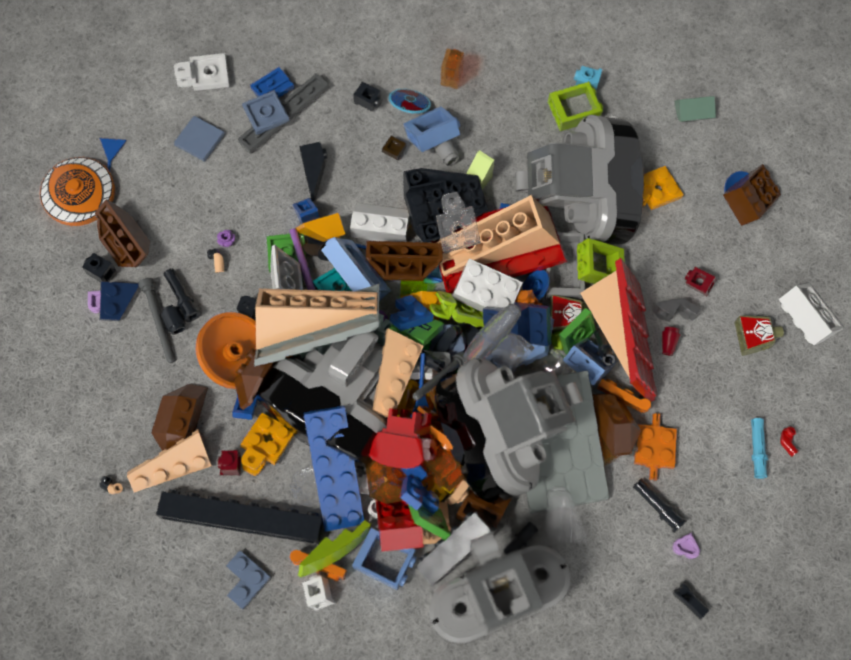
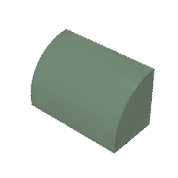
[674,96,716,121]

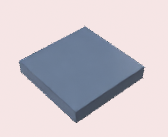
[242,90,290,135]
[174,116,225,162]

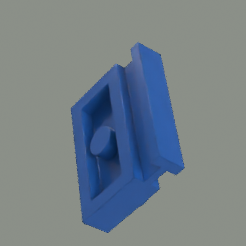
[250,67,294,98]

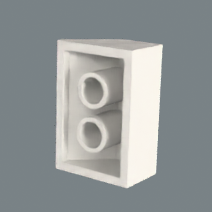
[350,203,410,242]
[270,245,303,290]
[779,283,844,345]

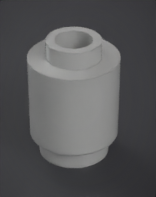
[434,140,459,166]

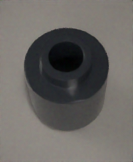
[161,305,186,335]

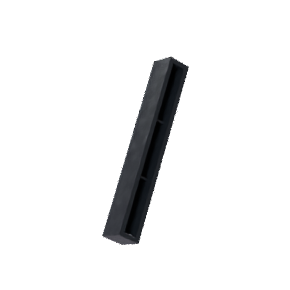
[156,489,323,545]

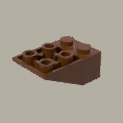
[723,164,781,226]
[456,466,513,535]

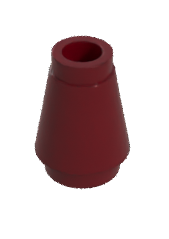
[662,327,681,356]

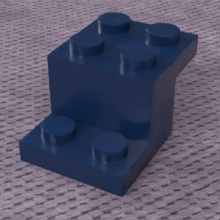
[483,302,551,351]

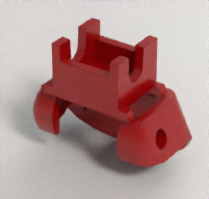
[368,408,437,469]

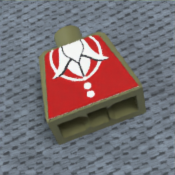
[550,295,593,335]
[734,316,784,356]

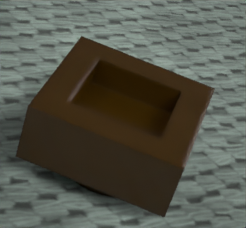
[382,135,407,160]

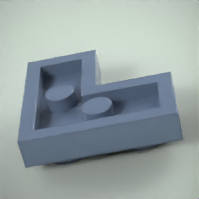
[226,551,271,610]

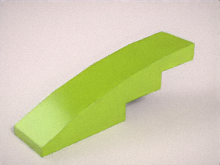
[298,520,371,578]

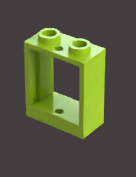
[548,82,603,132]
[577,238,625,284]

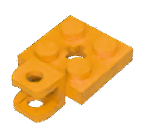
[624,166,684,210]
[241,413,296,476]

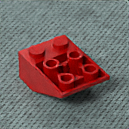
[375,493,423,552]

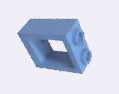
[403,106,460,152]
[563,337,617,385]
[352,528,417,590]

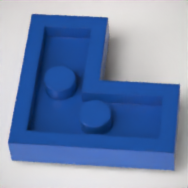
[390,295,433,331]
[400,475,439,514]

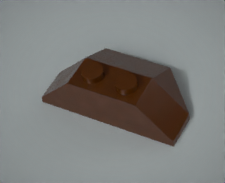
[95,199,150,267]
[366,241,443,281]
[234,348,277,410]
[151,384,208,451]
[592,394,641,456]

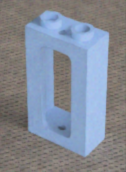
[321,237,391,302]

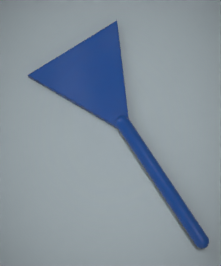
[100,138,127,173]
[410,353,430,418]

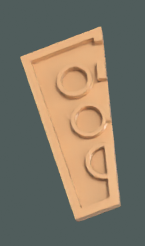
[372,328,423,418]
[127,430,211,492]

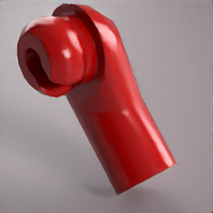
[780,426,799,457]

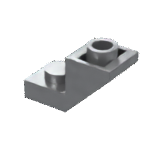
[653,298,700,322]

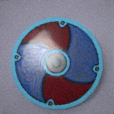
[389,89,431,114]

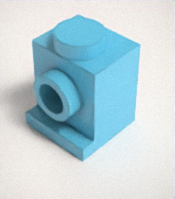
[574,66,602,90]

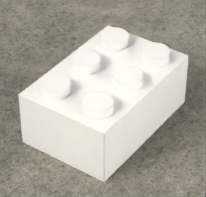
[452,258,523,312]

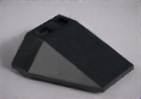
[403,168,488,243]

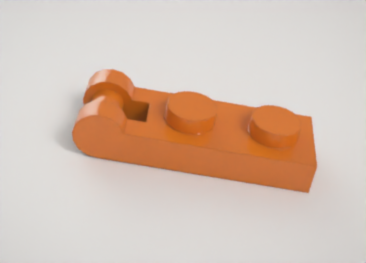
[597,379,651,413]
[290,550,347,582]

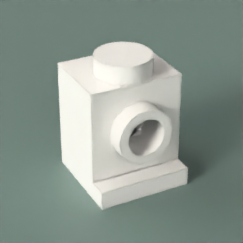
[303,575,335,610]

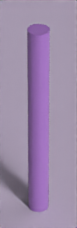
[289,228,315,290]

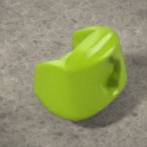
[552,330,564,351]

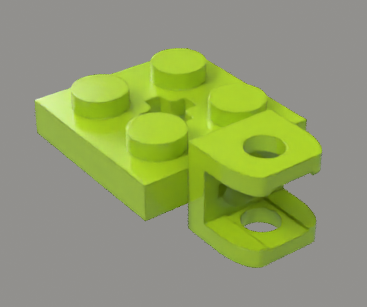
[429,291,484,327]

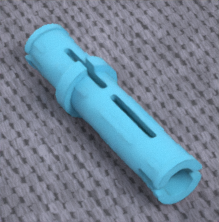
[751,418,768,479]

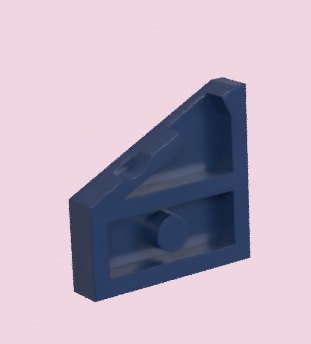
[99,282,139,321]

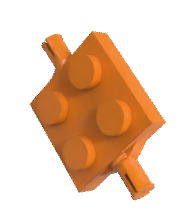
[634,413,677,481]

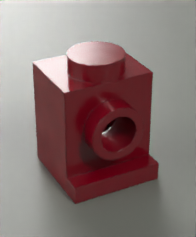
[685,267,716,297]
[218,450,241,476]

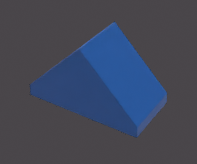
[292,198,319,224]

